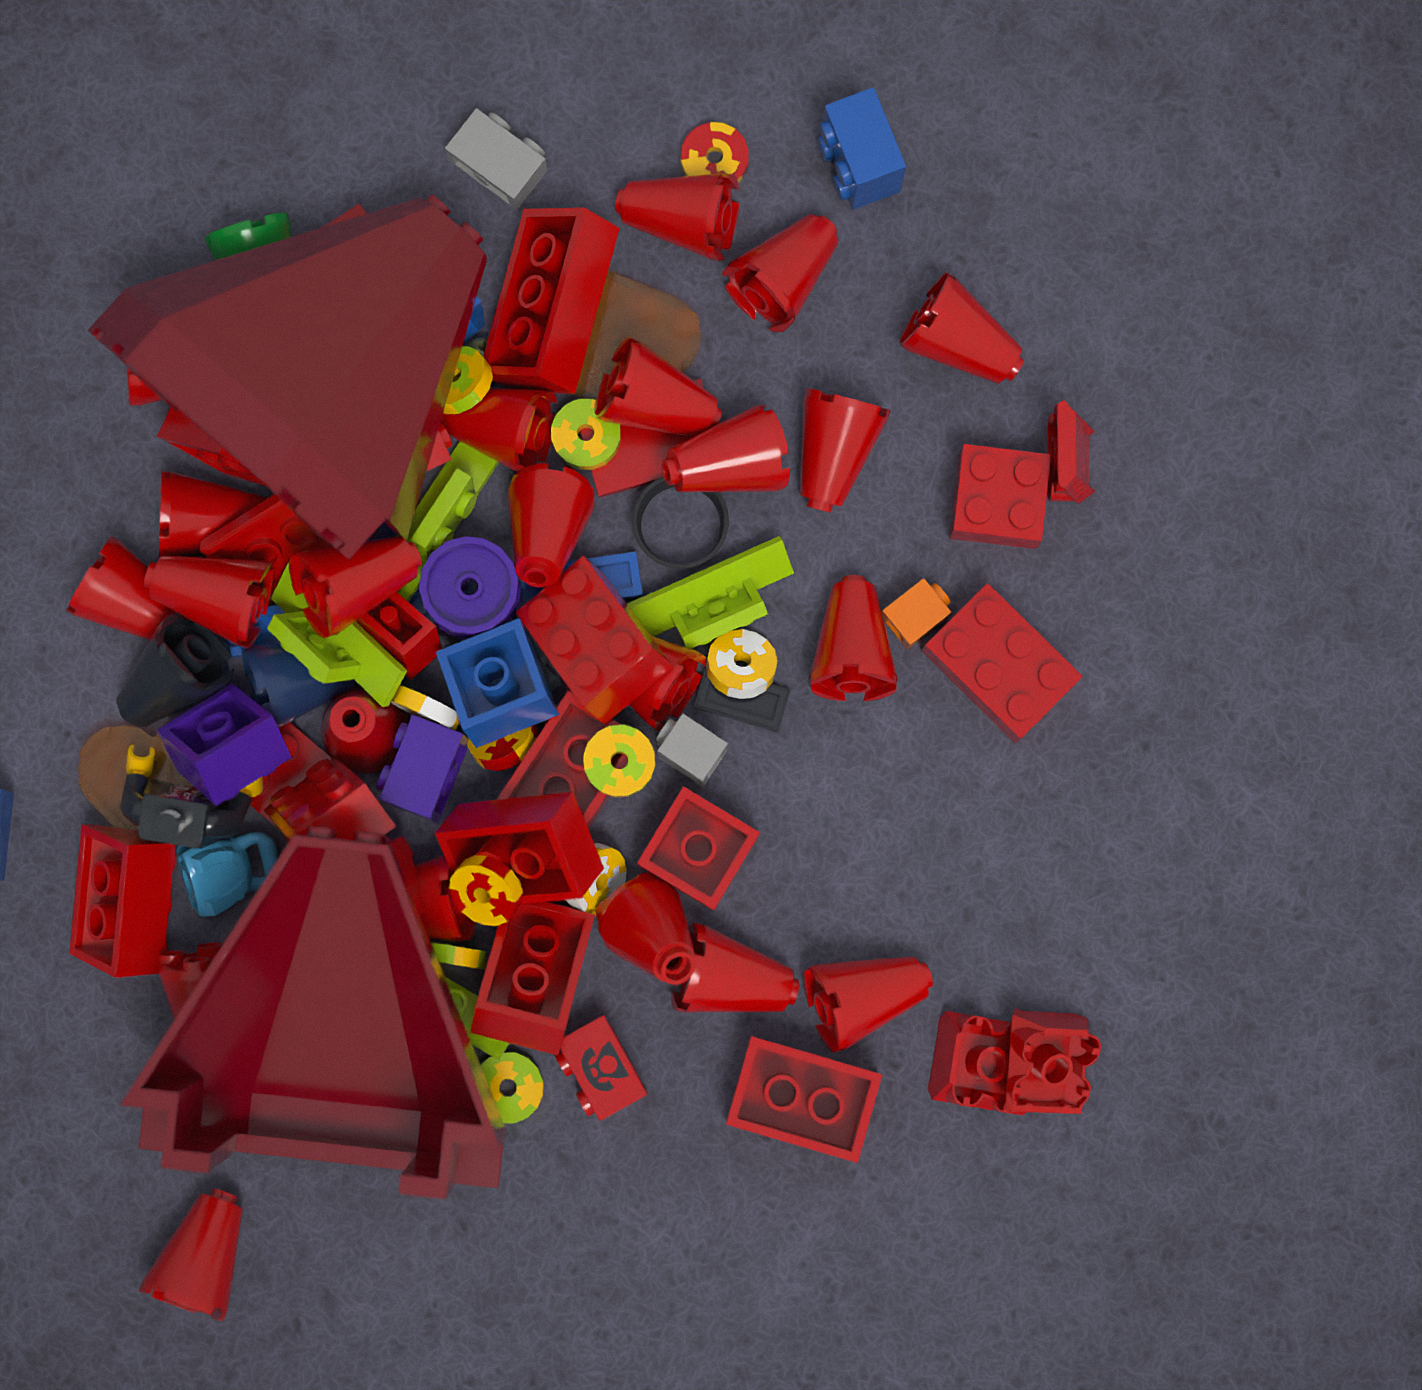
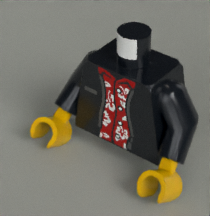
[121,744,263,848]

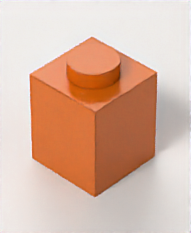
[882,578,952,650]

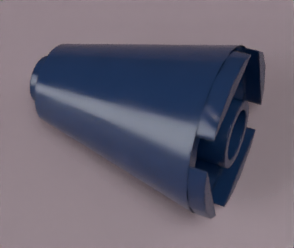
[241,644,359,729]

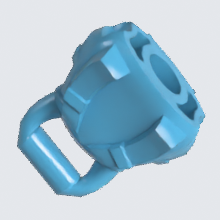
[176,832,279,917]

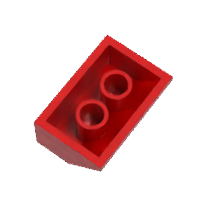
[69,824,177,978]

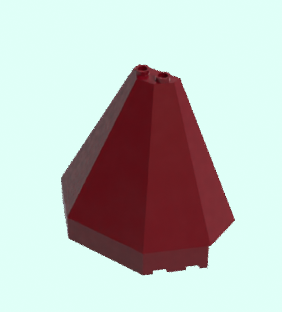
[87,194,487,560]
[120,826,508,1199]

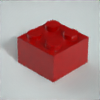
[949,444,1051,549]
[637,786,760,912]

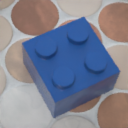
[817,87,906,210]
[436,618,559,748]

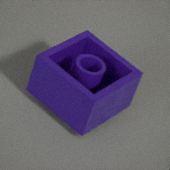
[157,683,292,806]
[377,715,469,824]

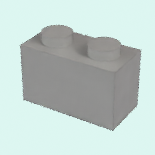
[445,108,548,210]
[656,714,728,788]

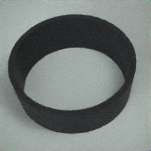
[632,477,729,569]

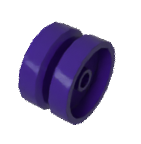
[419,536,522,641]

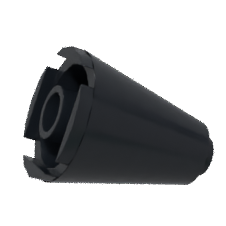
[116,613,234,727]

